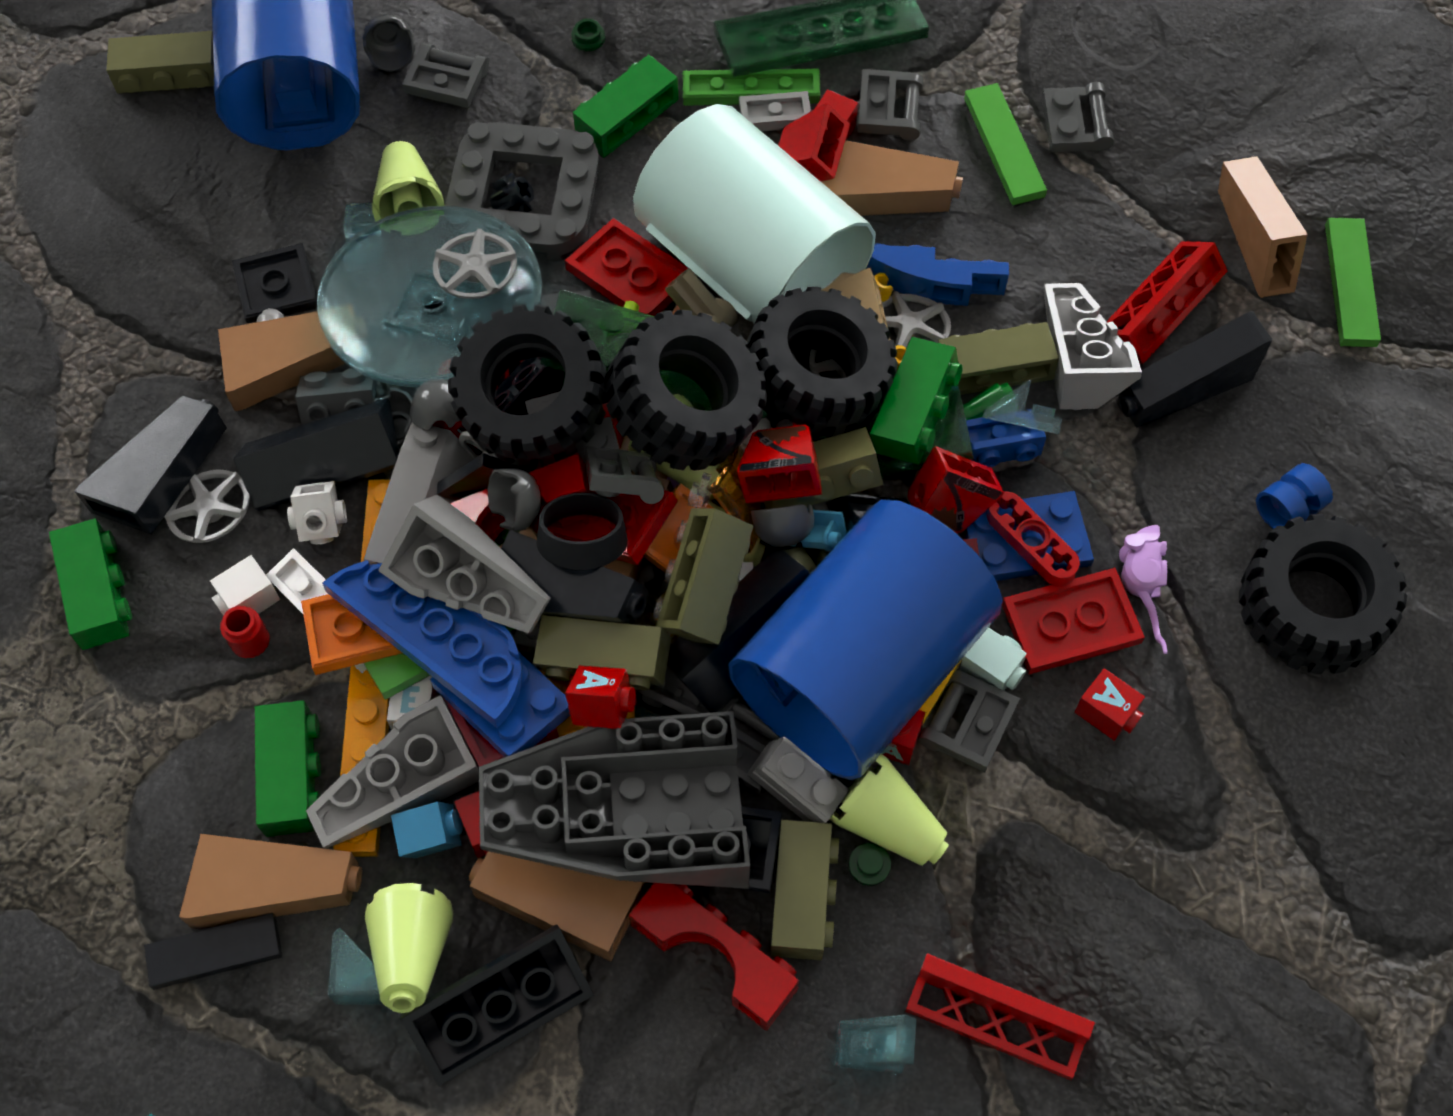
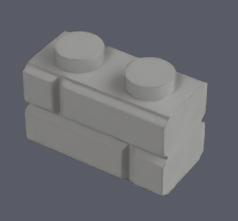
[747,736,849,823]

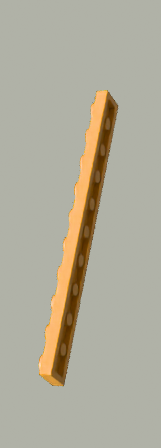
[333,479,390,857]

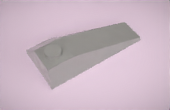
[1044,283,1142,410]
[364,422,473,565]
[378,495,551,633]
[306,695,479,849]

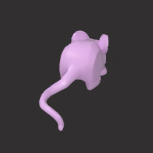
[1119,525,1167,654]

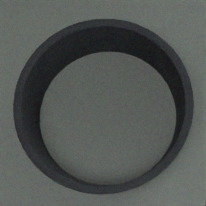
[536,492,628,570]

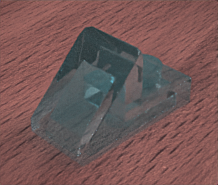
[982,379,1063,434]
[835,1015,917,1073]

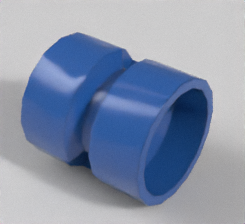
[1256,463,1333,529]

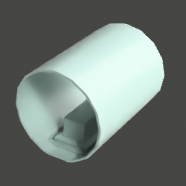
[633,104,876,324]

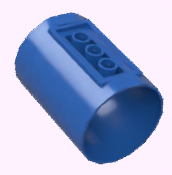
[212,0,360,150]
[729,500,1003,780]

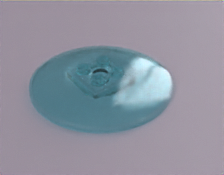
[317,206,543,387]

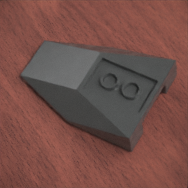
[479,711,750,889]

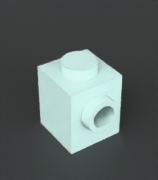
[959,628,1027,691]

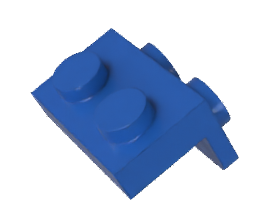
[958,409,1046,468]

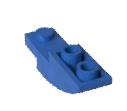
[866,244,1009,306]

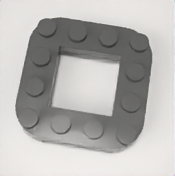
[445,122,600,262]

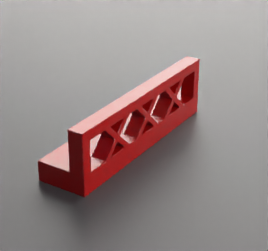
[1107,241,1228,364]
[905,953,1095,1081]

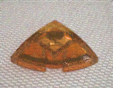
[708,446,761,554]

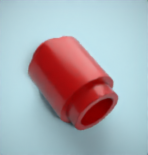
[220,606,270,658]

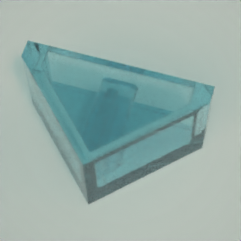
[328,927,383,1005]

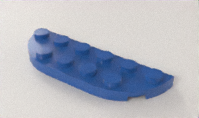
[322,560,522,728]

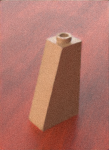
[822,140,963,216]
[1218,156,1308,298]
[218,305,367,411]
[179,834,362,929]
[469,851,649,962]

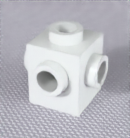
[287,481,347,544]

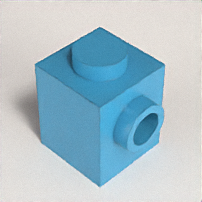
[391,801,463,859]

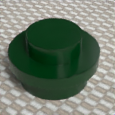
[571,18,605,51]
[848,843,891,886]

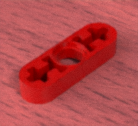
[987,491,1080,586]

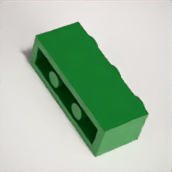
[573,55,679,158]
[870,337,963,465]
[49,518,132,650]
[255,700,321,837]

